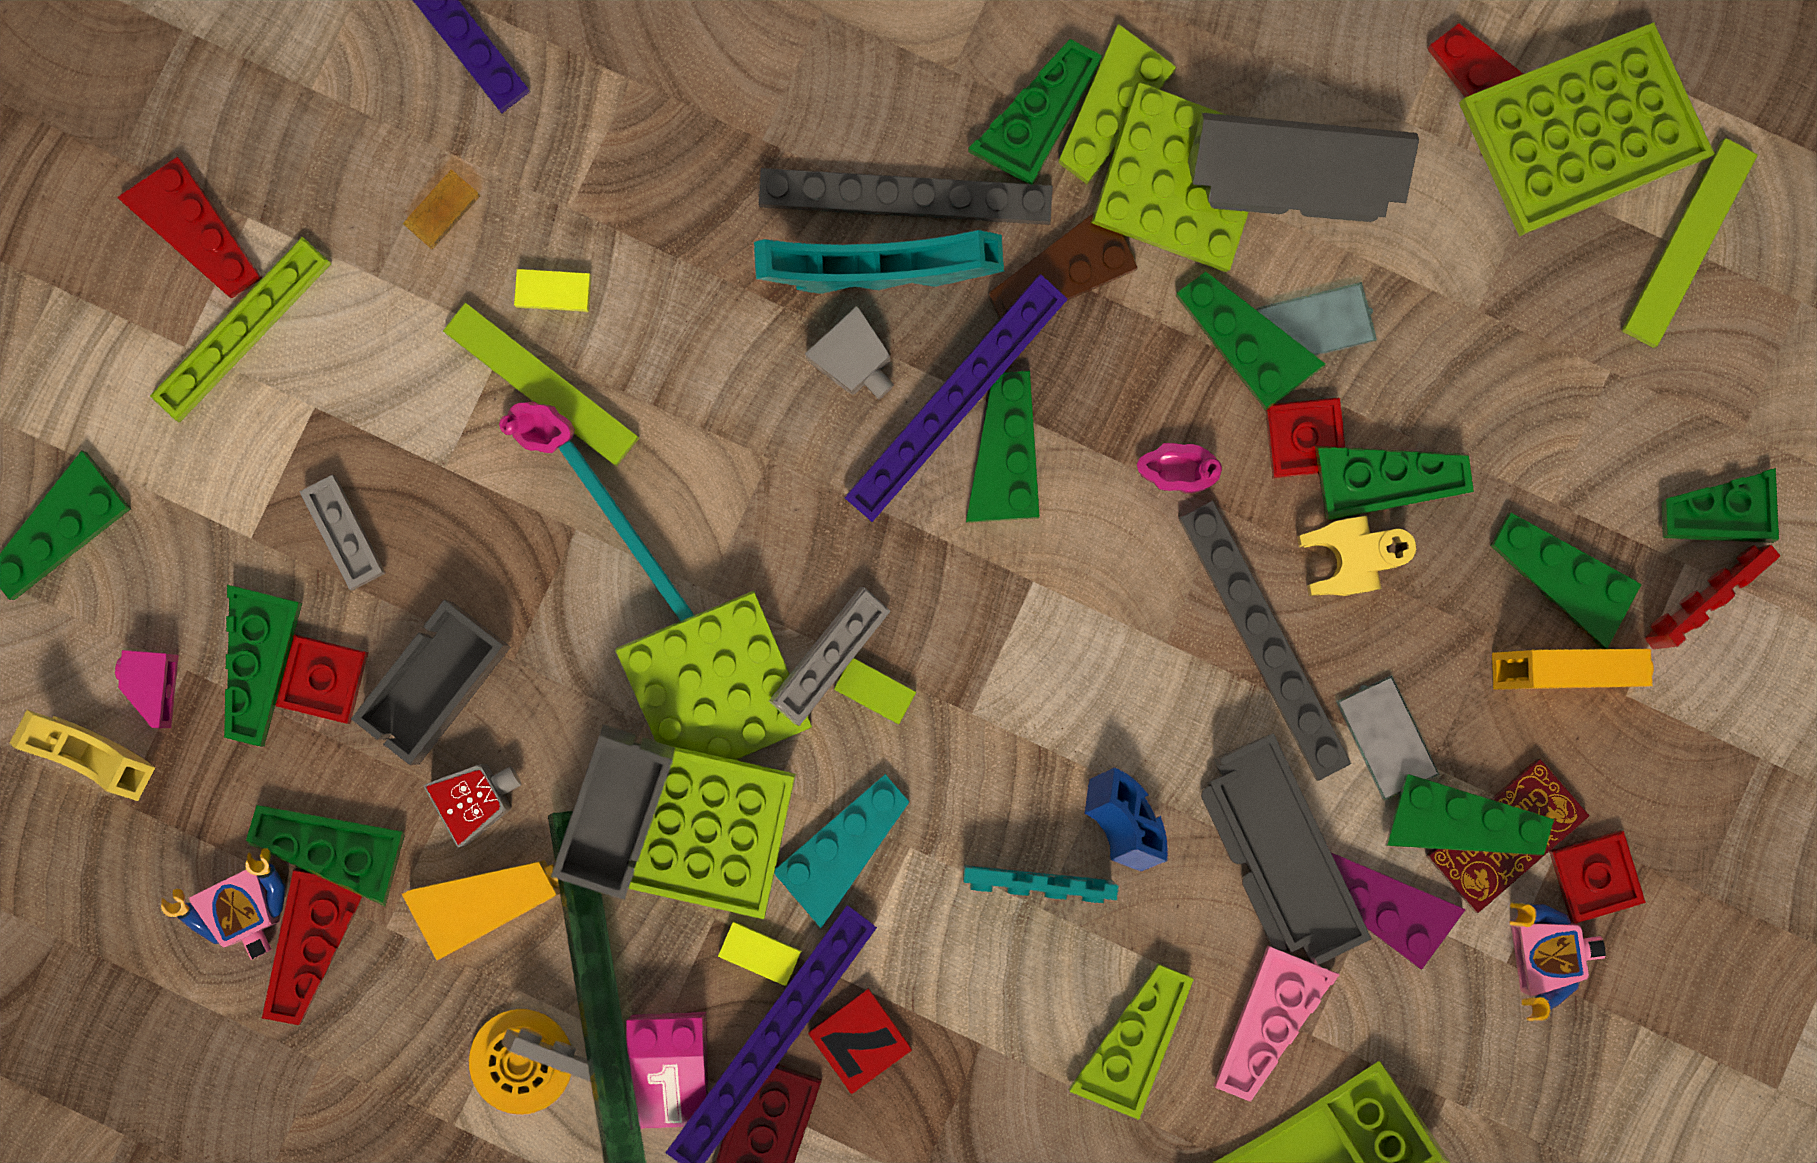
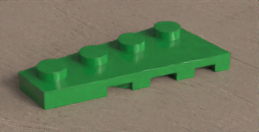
[966,371,1040,523]
[1490,513,1642,649]
[224,585,302,747]

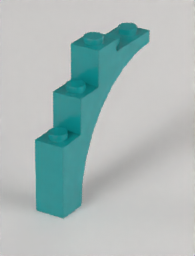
[754,230,1004,294]

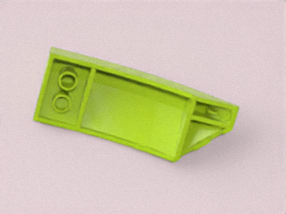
[1213,1061,1451,1163]

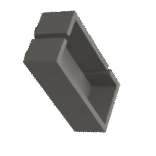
[351,600,511,765]
[551,724,675,900]

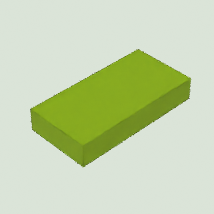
[834,658,917,725]

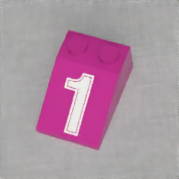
[626,1012,708,1129]

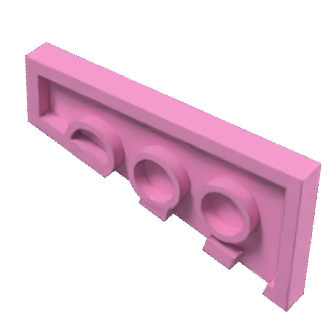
[1214,945,1340,1102]

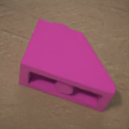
[115,650,179,728]

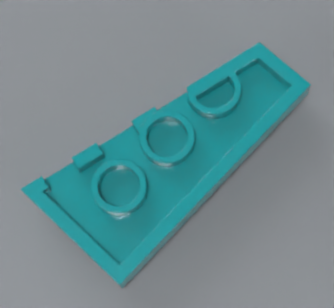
[775,774,909,928]
[963,865,1118,903]

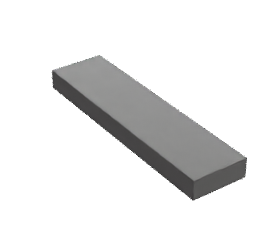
[769,587,891,726]

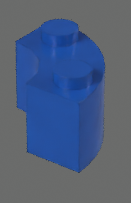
[1084,767,1168,871]

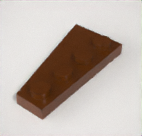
[988,213,1138,319]

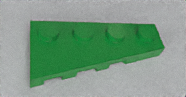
[968,39,1102,184]
[1176,272,1326,411]
[1315,446,1474,520]
[0,451,131,600]
[1385,774,1554,855]
[246,805,405,907]

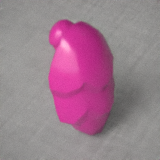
[499,401,575,453]
[1137,443,1222,494]

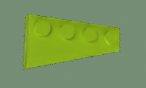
[1058,24,1176,185]
[1068,963,1194,1120]

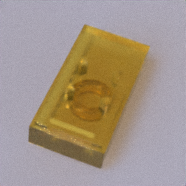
[402,169,481,250]

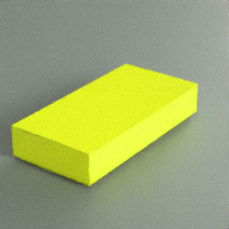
[514,269,592,312]
[718,921,802,986]

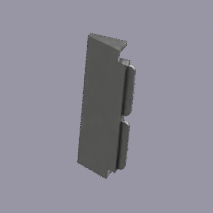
[1188,113,1419,222]
[1201,733,1372,965]

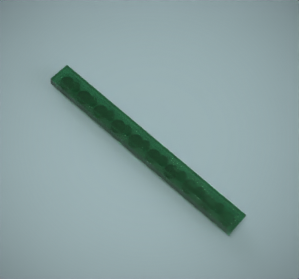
[548,811,646,1163]

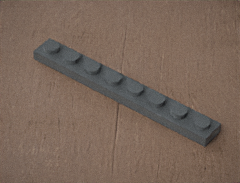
[758,168,1053,225]
[1179,501,1352,781]

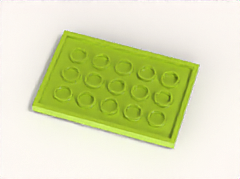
[1459,22,1715,237]

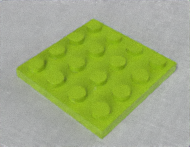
[1091,82,1249,272]
[616,590,812,760]
[628,744,796,919]

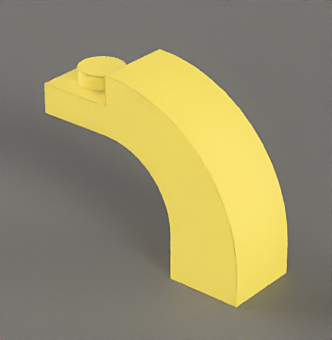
[9,710,155,801]

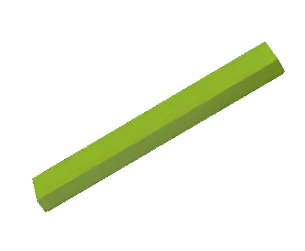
[1621,138,1758,348]
[150,237,331,422]
[443,303,639,467]

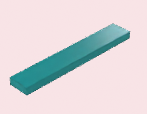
[559,441,694,621]

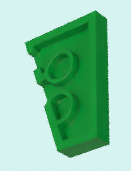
[1661,468,1779,543]

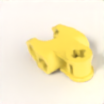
[1297,516,1416,596]

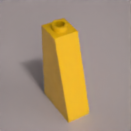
[1492,649,1654,690]
[402,860,563,960]

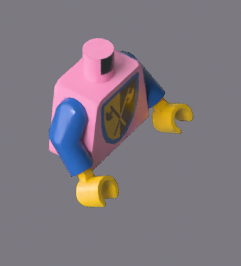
[161,848,286,960]
[1509,903,1606,1021]

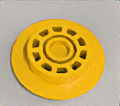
[469,1009,571,1115]

